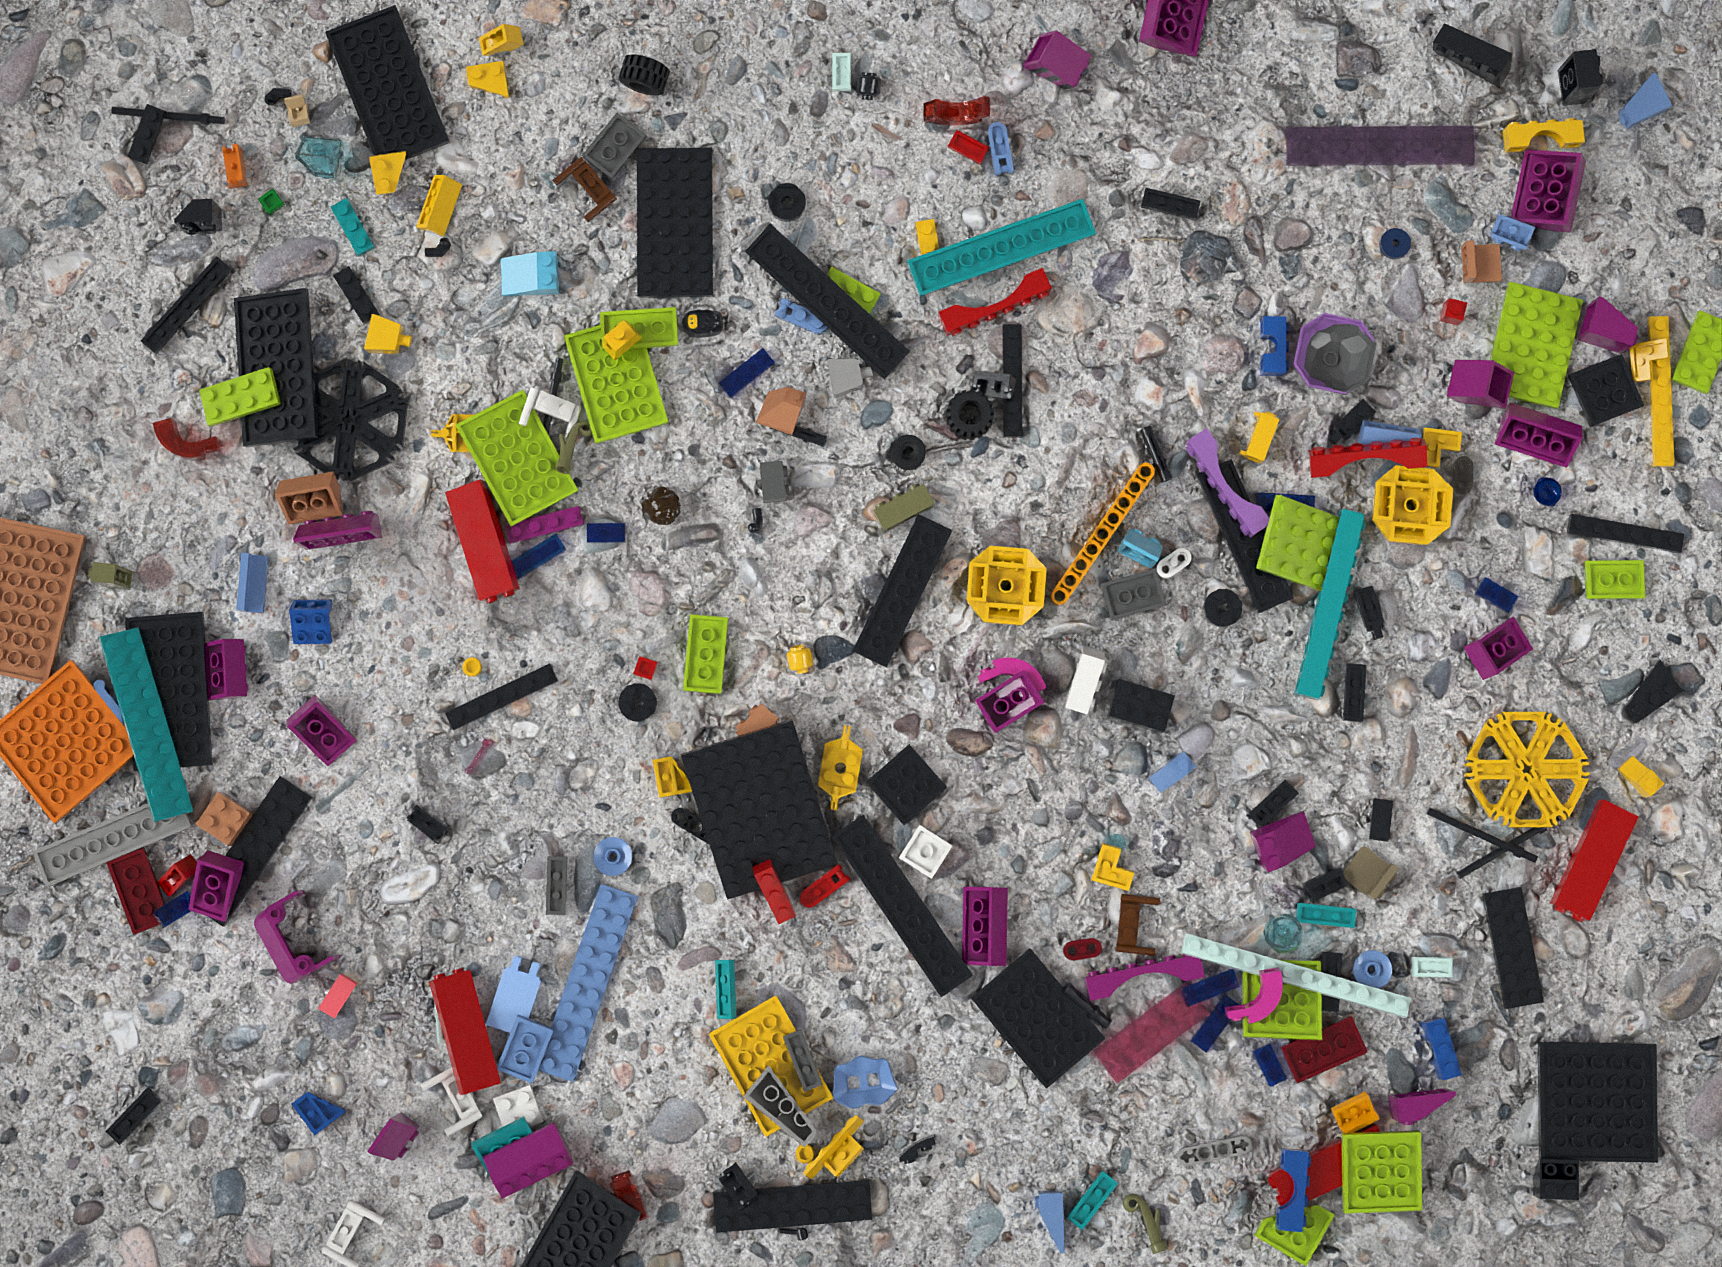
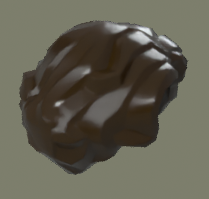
[641,487,681,525]

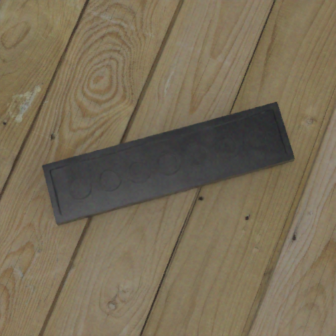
[1196,459,1294,614]
[852,514,953,668]
[209,776,313,927]
[713,1179,872,1233]

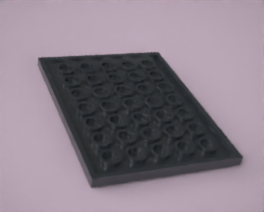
[680,719,838,900]

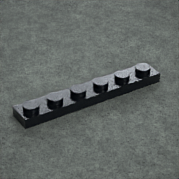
[141,256,232,355]
[1002,324,1023,438]
[1567,514,1684,553]
[445,663,558,730]

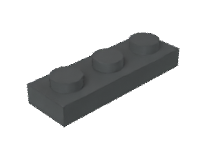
[546,856,568,915]
[783,1029,823,1092]

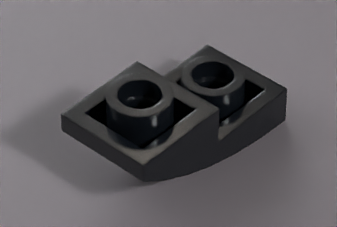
[1369,798,1393,842]
[899,1135,936,1164]

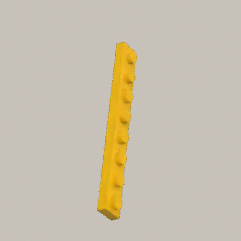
[1647,316,1674,467]

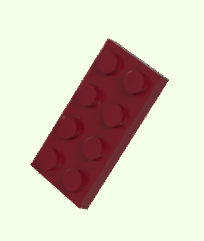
[106,848,172,935]
[1280,1016,1368,1083]

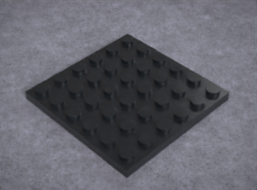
[1538,1041,1658,1163]

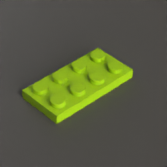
[600,307,679,351]
[1671,310,1722,395]
[199,367,281,427]
[683,614,728,694]

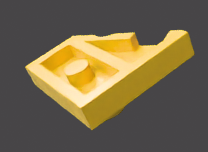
[466,61,509,98]
[369,151,406,195]
[652,756,692,798]

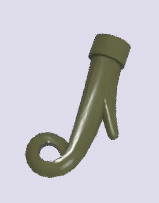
[555,420,592,474]
[1123,1194,1168,1254]

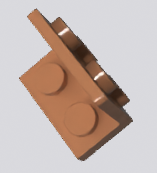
[1461,240,1502,283]

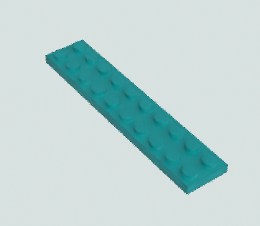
[907,199,1096,297]
[99,628,193,823]

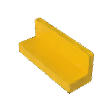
[416,175,462,236]

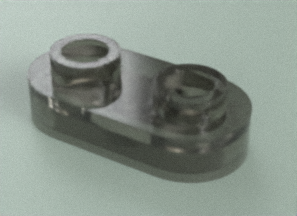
[1453,456,1473,495]

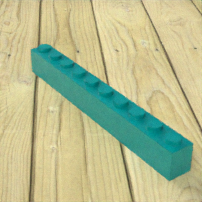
[1294,509,1366,700]

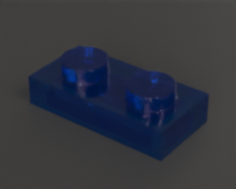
[587,523,626,543]
[1475,577,1519,613]
[152,891,191,928]
[1252,1043,1287,1087]

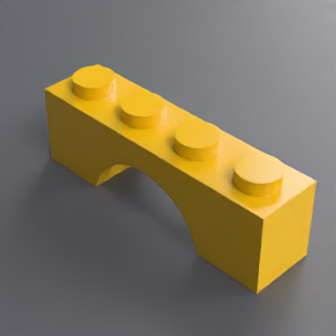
[1503,118,1585,153]

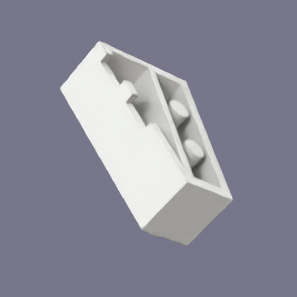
[1065,646,1107,714]

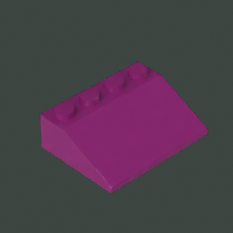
[1139,0,1209,57]
[1511,150,1586,233]
[293,511,382,550]

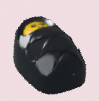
[682,310,723,338]

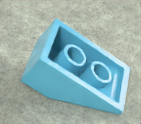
[501,251,559,296]
[1117,528,1163,569]

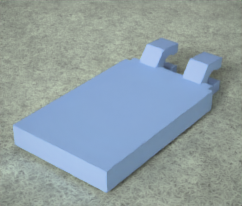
[485,955,542,1033]

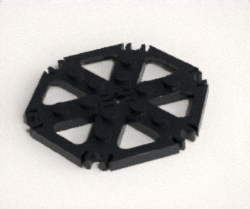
[291,359,408,481]

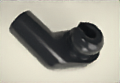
[265,88,292,105]
[425,237,451,257]
[748,508,763,534]

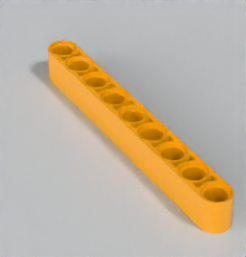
[1050,463,1155,606]

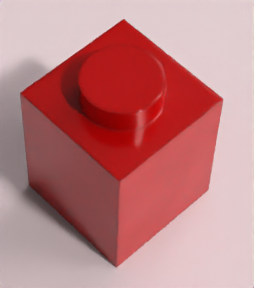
[1439,298,1467,326]

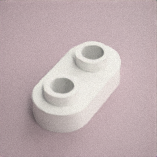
[1156,548,1191,579]

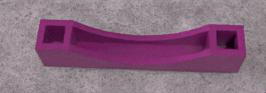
[1084,954,1205,1001]

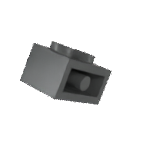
[760,461,790,503]

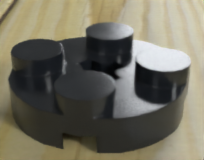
[768,183,806,222]
[1203,589,1242,627]
[618,683,657,722]

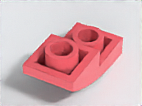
[318,973,357,1019]

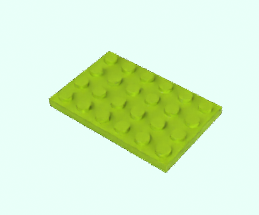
[1490,282,1583,409]
[564,325,669,444]
[455,389,579,527]

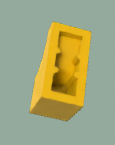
[479,24,524,56]
[1617,756,1665,797]

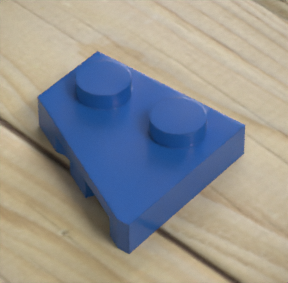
[292,1092,346,1136]

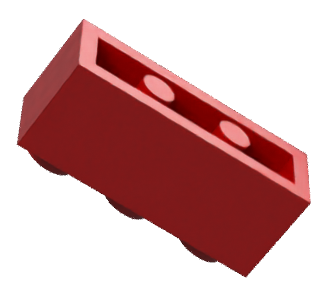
[752,859,796,924]

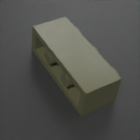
[873,483,935,532]
[89,562,133,590]

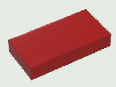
[948,130,990,165]

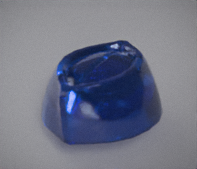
[1533,477,1562,508]

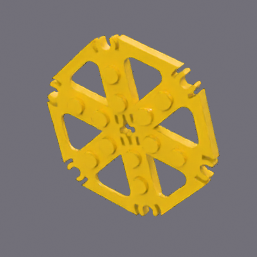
[1464,712,1590,828]

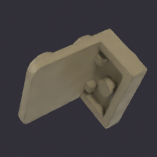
[1343,847,1399,900]

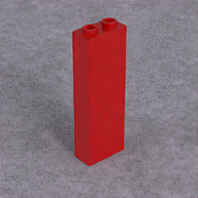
[445,479,520,604]
[1549,799,1639,923]
[429,967,501,1095]
[1267,1124,1380,1206]

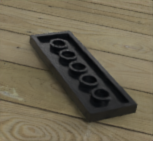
[1482,887,1544,1009]

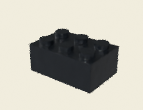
[1557,49,1603,106]
[1107,679,1175,734]

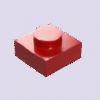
[633,656,658,681]

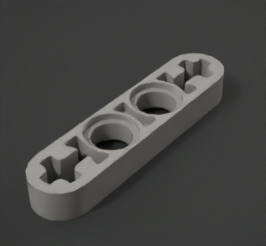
[1176,1135,1252,1166]

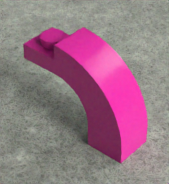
[977,657,1047,692]
[1225,967,1283,1023]

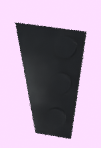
[1623,660,1683,724]

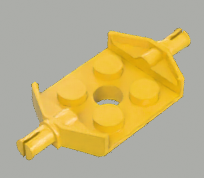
[431,414,475,453]
[818,725,863,810]

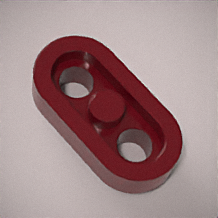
[1063,938,1102,961]

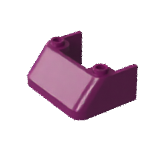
[254,890,340,984]

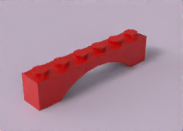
[938,267,1052,337]
[1308,437,1428,478]

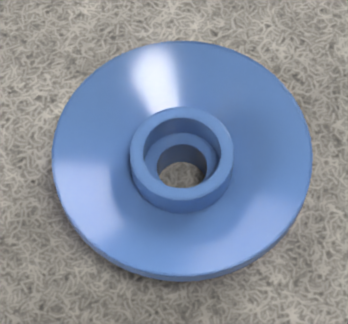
[593,837,632,876]
[1353,950,1392,989]

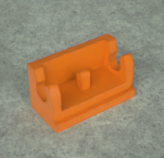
[222,144,248,189]

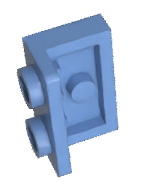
[1490,213,1535,251]

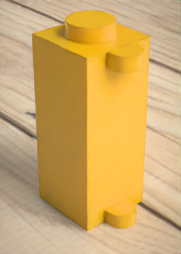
[1239,412,1280,464]

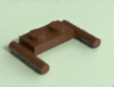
[552,157,617,223]
[1116,894,1160,956]

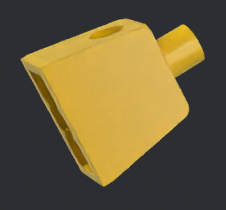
[364,314,412,354]
[602,320,642,361]

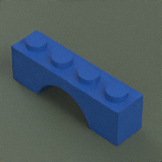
[1275,1148,1311,1232]

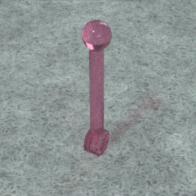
[465,739,490,774]

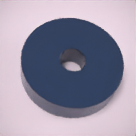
[1379,228,1411,260]

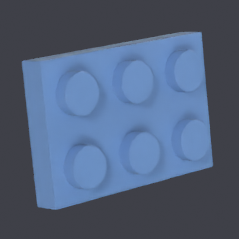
[497,1014,554,1084]

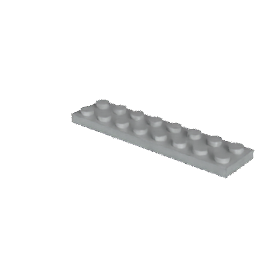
[32,803,193,887]

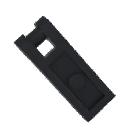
[1246,779,1299,829]

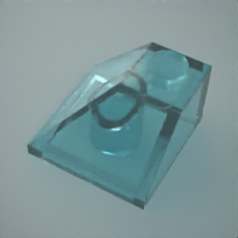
[295,136,341,179]

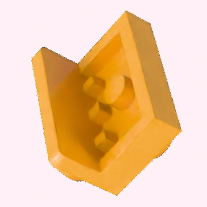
[1331,1091,1380,1133]

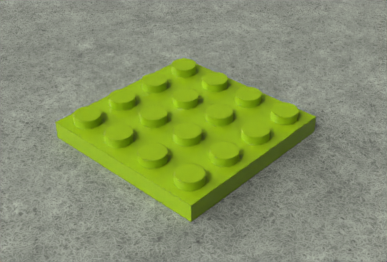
[1256,495,1340,591]
[1242,960,1322,1040]
[1342,1130,1422,1214]

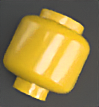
[786,644,813,674]

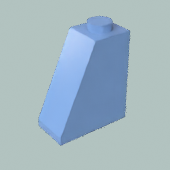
[1618,72,1673,130]
[1149,752,1196,793]

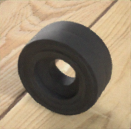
[891,435,926,470]

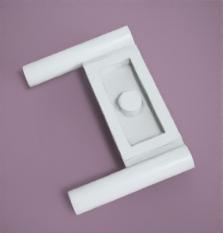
[519,387,582,441]
[420,1067,482,1137]
[322,1199,385,1267]

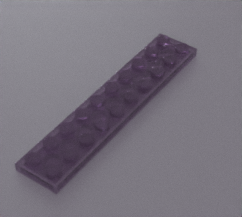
[1285,126,1475,166]

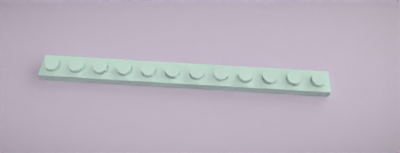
[1181,934,1411,1018]

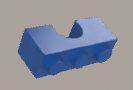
[1260,316,1289,376]
[1421,1017,1462,1081]

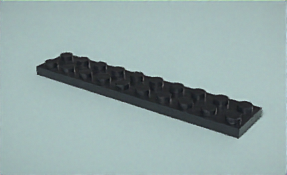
[745,223,910,380]
[831,815,973,997]

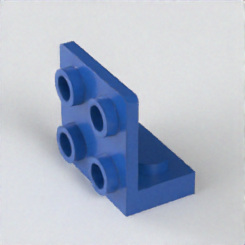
[289,599,332,644]

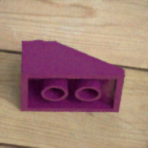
[1463,616,1533,680]
[974,670,1045,734]
[286,695,356,766]
[1250,811,1316,873]
[189,850,244,922]
[1389,1088,1456,1125]
[367,1113,420,1161]

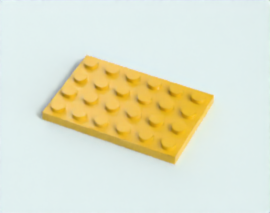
[708,995,833,1137]

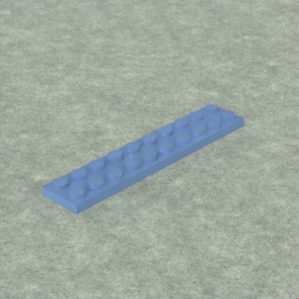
[538,884,638,1082]

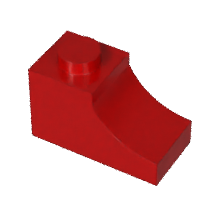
[157,854,197,897]

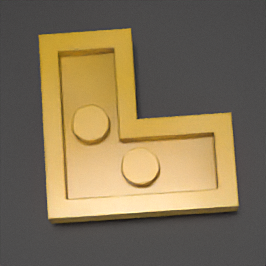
[1630,338,1671,383]
[1422,427,1462,468]
[1091,842,1134,891]

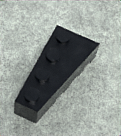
[1433,23,1512,88]

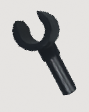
[780,1227,808,1241]

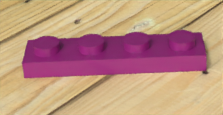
[505,506,584,544]

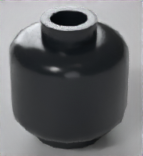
[856,72,881,100]

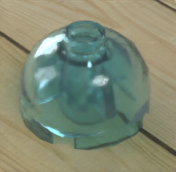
[1263,914,1304,954]

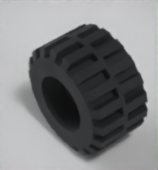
[618,54,670,96]
[946,389,994,440]

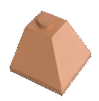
[756,387,806,435]

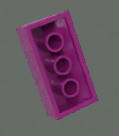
[1494,402,1583,468]
[962,887,1008,966]
[483,1122,573,1199]

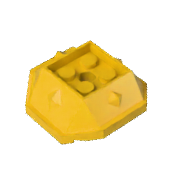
[1372,465,1453,545]
[966,546,1046,626]

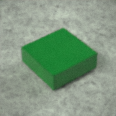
[258,189,285,215]

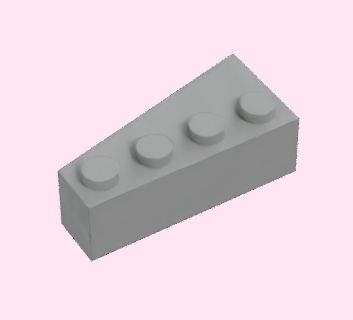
[743,1065,817,1147]

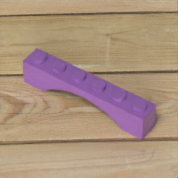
[1185,428,1269,538]

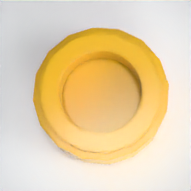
[462,657,482,677]
[795,1144,815,1164]

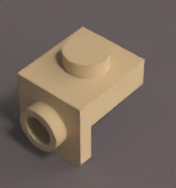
[284,94,310,128]

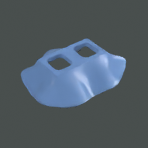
[833,1056,897,1109]

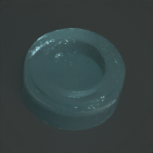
[1106,834,1126,852]

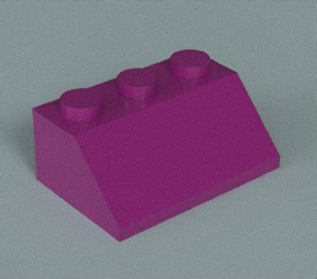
[205,639,248,701]

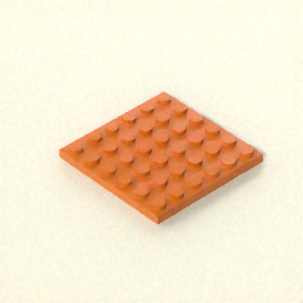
[0,660,134,823]

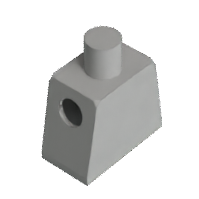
[827,359,873,398]

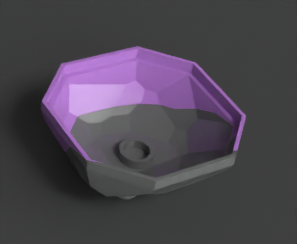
[1293,313,1377,395]

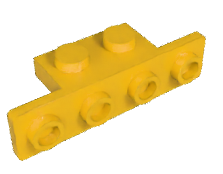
[803,1115,864,1179]

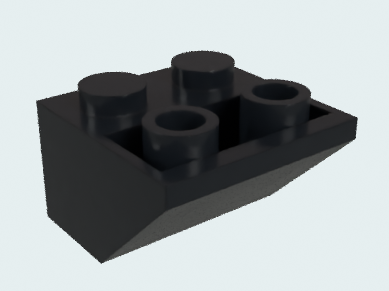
[174,199,222,235]
[1533,1158,1579,1200]

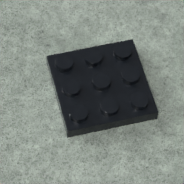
[1568,354,1644,428]
[866,744,947,825]

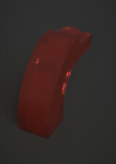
[923,96,990,125]
[152,418,222,461]
[610,1170,649,1222]

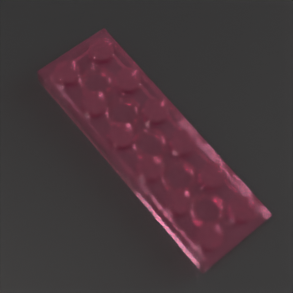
[1093,981,1210,1083]

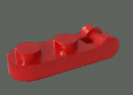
[800,864,850,908]

